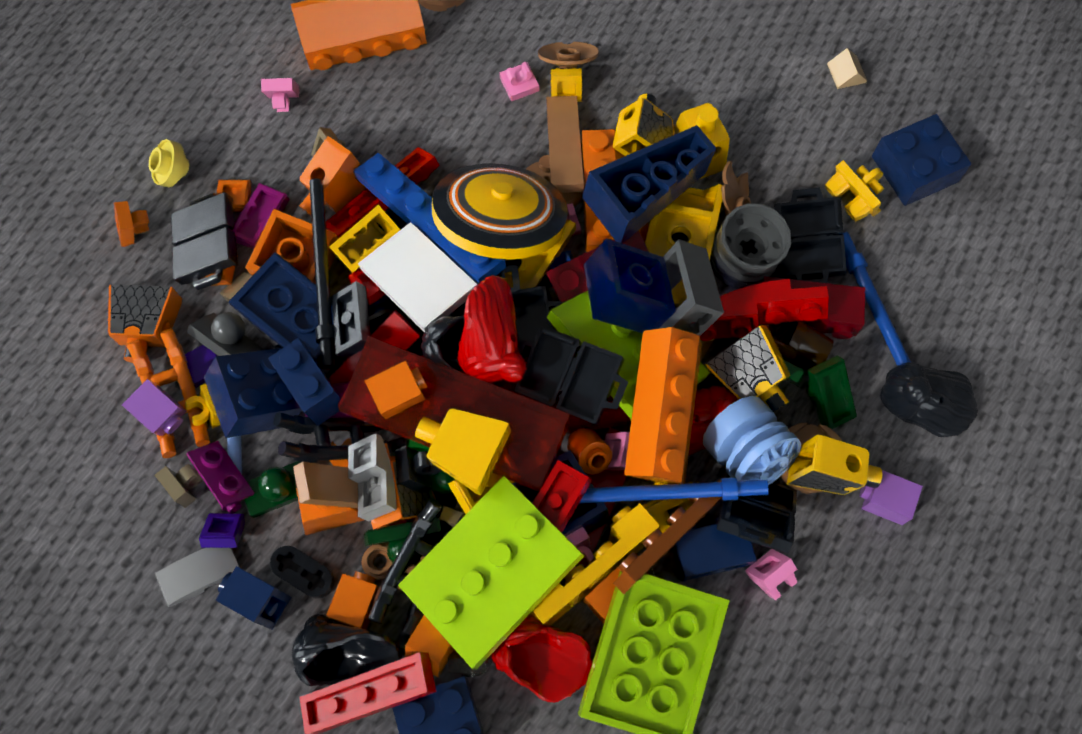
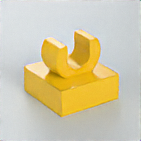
[551,68,582,102]
[185,384,220,429]

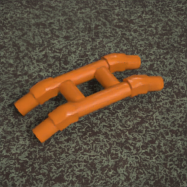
[126,328,210,458]

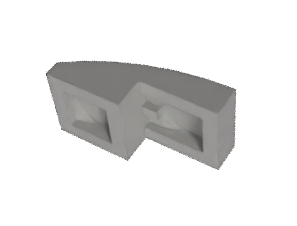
[348,433,397,521]
[155,548,239,607]

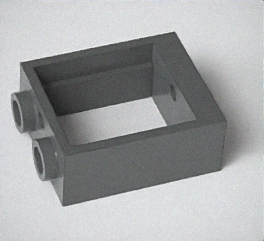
[639,239,724,335]

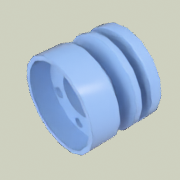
[703,396,802,485]

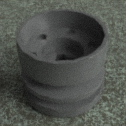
[710,203,791,289]

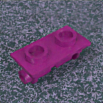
[186,441,254,514]

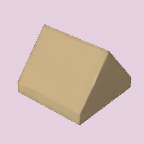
[827,48,867,89]

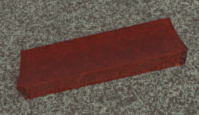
[338,336,570,491]

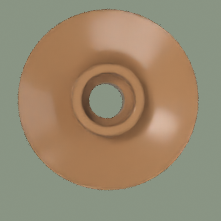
[538,42,599,69]

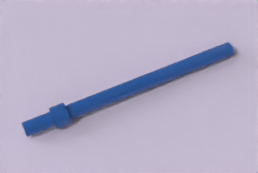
[843,232,911,365]
[580,477,768,503]

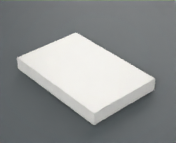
[358,222,478,332]

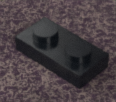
[331,281,372,359]

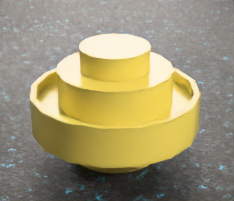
[149,139,189,188]

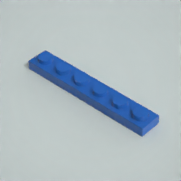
[353,153,506,285]

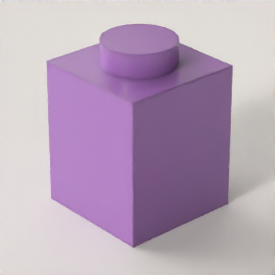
[122,379,187,436]
[859,470,923,525]

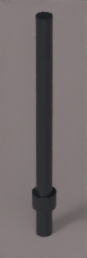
[309,179,335,370]

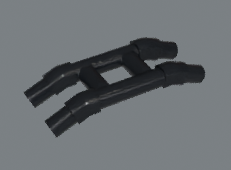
[273,412,406,463]
[368,498,465,638]

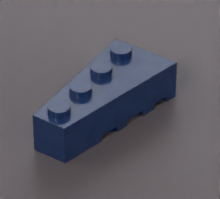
[582,125,717,246]

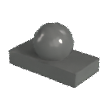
[187,312,263,356]

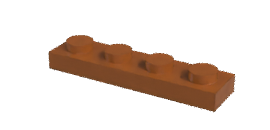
[613,480,722,594]

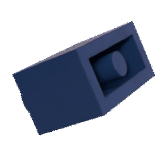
[268,338,347,426]
[672,518,757,582]
[215,566,292,630]

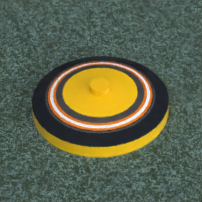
[432,163,568,259]

